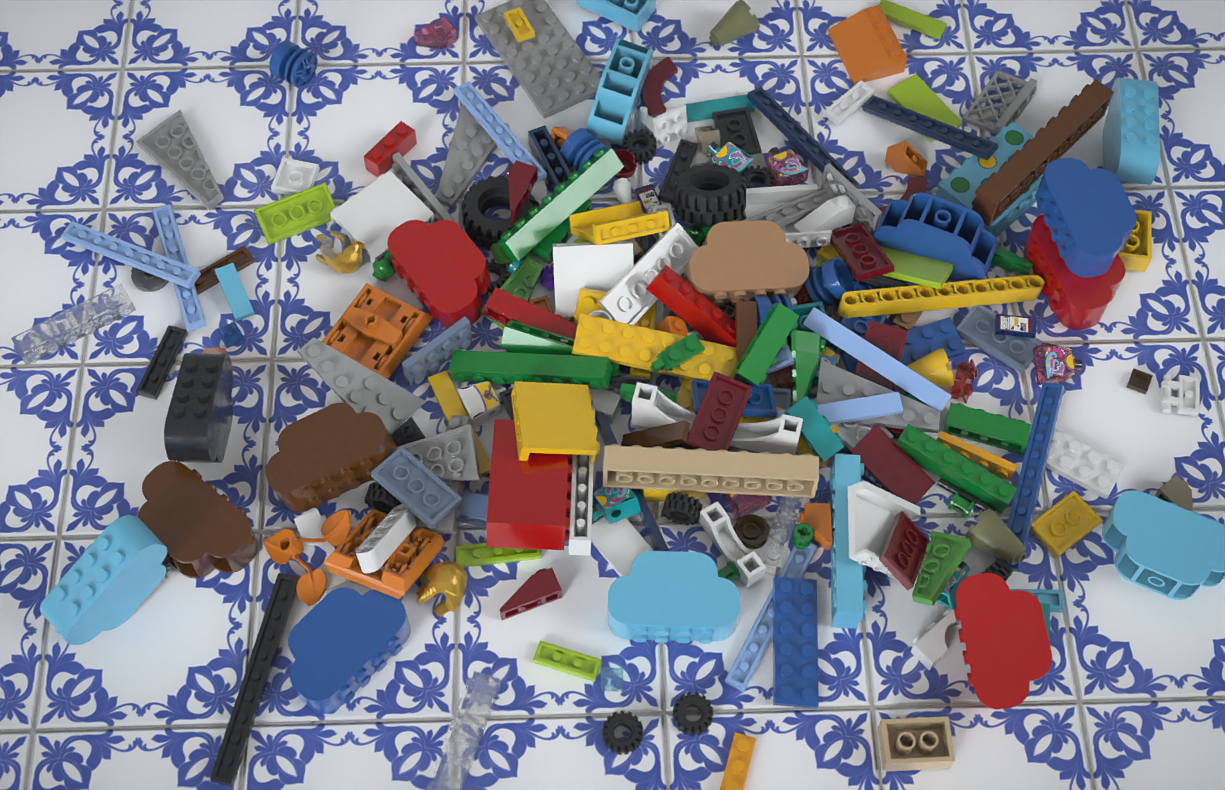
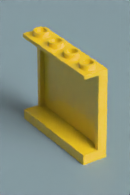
[569,201,670,245]
[511,381,600,463]

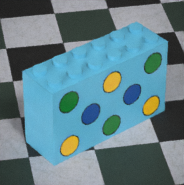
[935,122,1063,238]

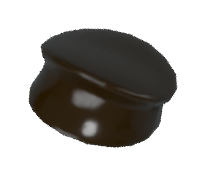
[733,514,770,549]

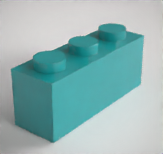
[784,396,844,464]

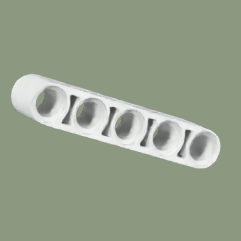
[356,504,417,573]

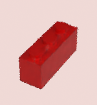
[363,121,417,178]

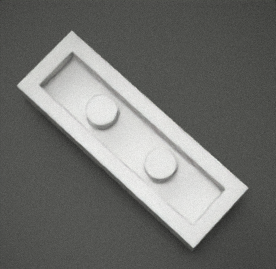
[824,80,875,126]

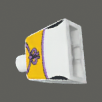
[457,381,506,429]

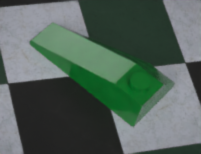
[791,330,826,405]

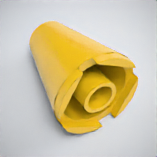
[898,348,954,390]

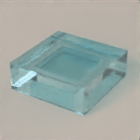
[601,667,623,692]

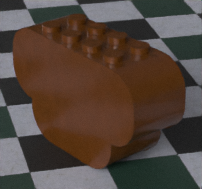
[265,403,397,513]
[137,461,258,579]

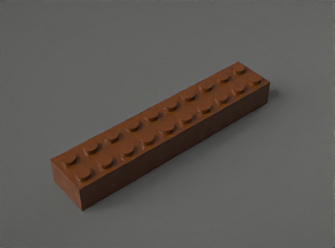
[971,79,1114,227]

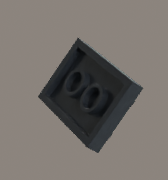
[712,107,762,155]

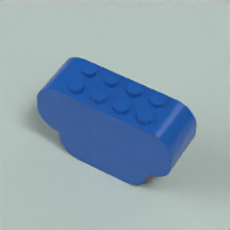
[1036,158,1137,278]
[873,193,998,282]
[288,587,411,714]

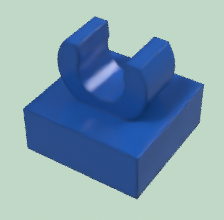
[217,321,245,348]

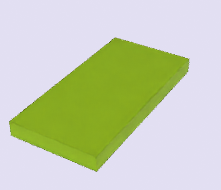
[887,74,962,142]
[254,182,336,245]
[880,246,954,289]

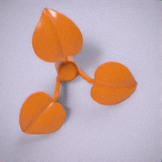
[263,510,351,606]

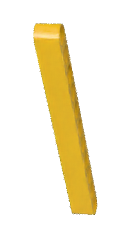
[838,275,1044,318]

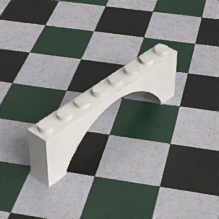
[632,382,803,455]

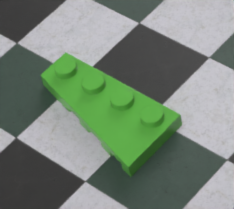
[481,256,543,329]
[912,531,972,606]

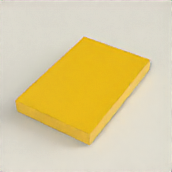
[1030,491,1104,558]

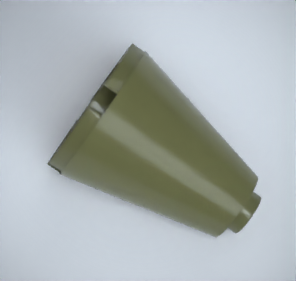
[709,0,760,47]
[965,509,1027,565]

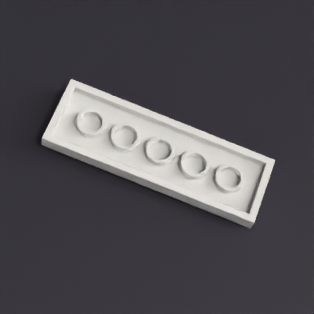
[598,223,699,325]

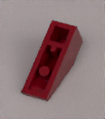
[507,160,538,223]
[499,568,562,621]

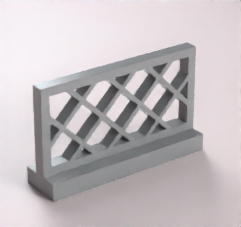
[962,70,1038,136]
[818,163,882,236]

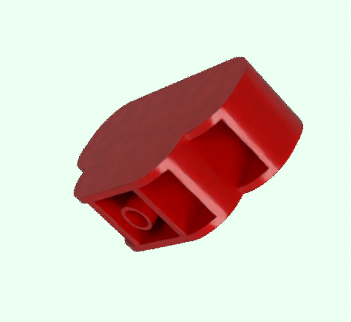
[1024,214,1126,330]
[387,220,491,329]
[953,573,1052,710]

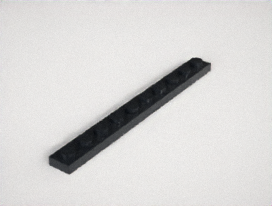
[210,573,300,787]

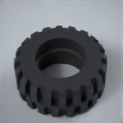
[673,163,746,227]
[461,175,535,249]

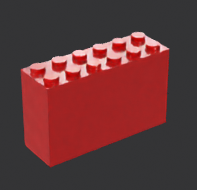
[486,419,573,550]

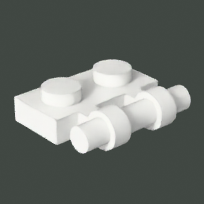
[1161,374,1200,416]

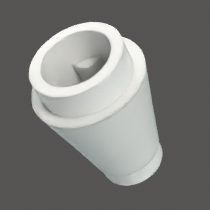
[613,178,632,204]

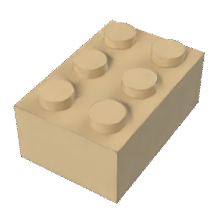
[877,717,955,772]

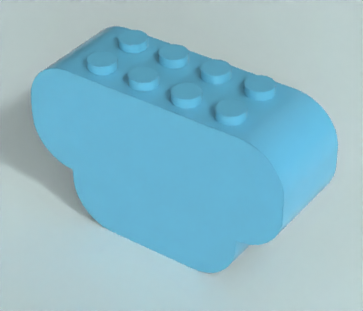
[586,38,654,145]
[1102,77,1160,185]
[1102,490,1225,600]
[40,515,167,645]
[608,551,740,644]

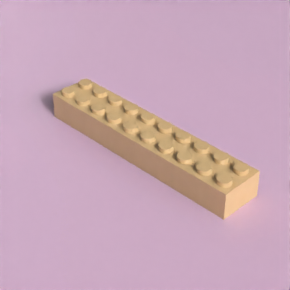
[603,444,819,498]

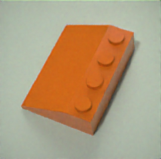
[827,5,907,85]

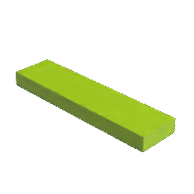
[878,0,947,40]
[455,542,542,568]

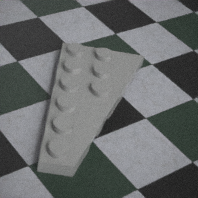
[816,360,940,433]

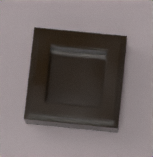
[1126,368,1153,395]

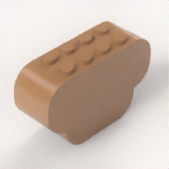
[683,220,809,306]

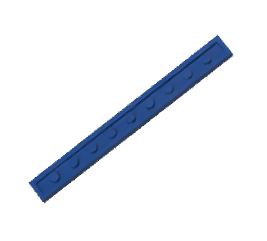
[1003,382,1064,572]

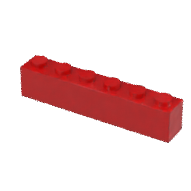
[646,265,736,348]
[484,287,578,340]

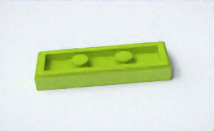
[533,641,602,682]

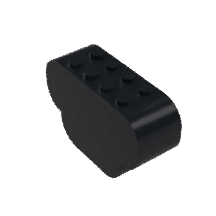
[164,353,233,463]

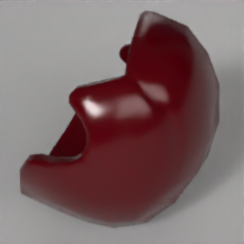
[614,149,637,179]

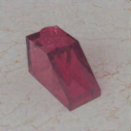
[414,16,457,50]

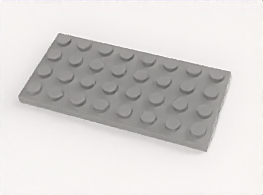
[475,0,601,119]

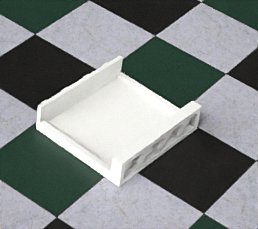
[330,170,435,264]
[744,184,832,248]
[553,240,633,320]
[848,481,921,580]

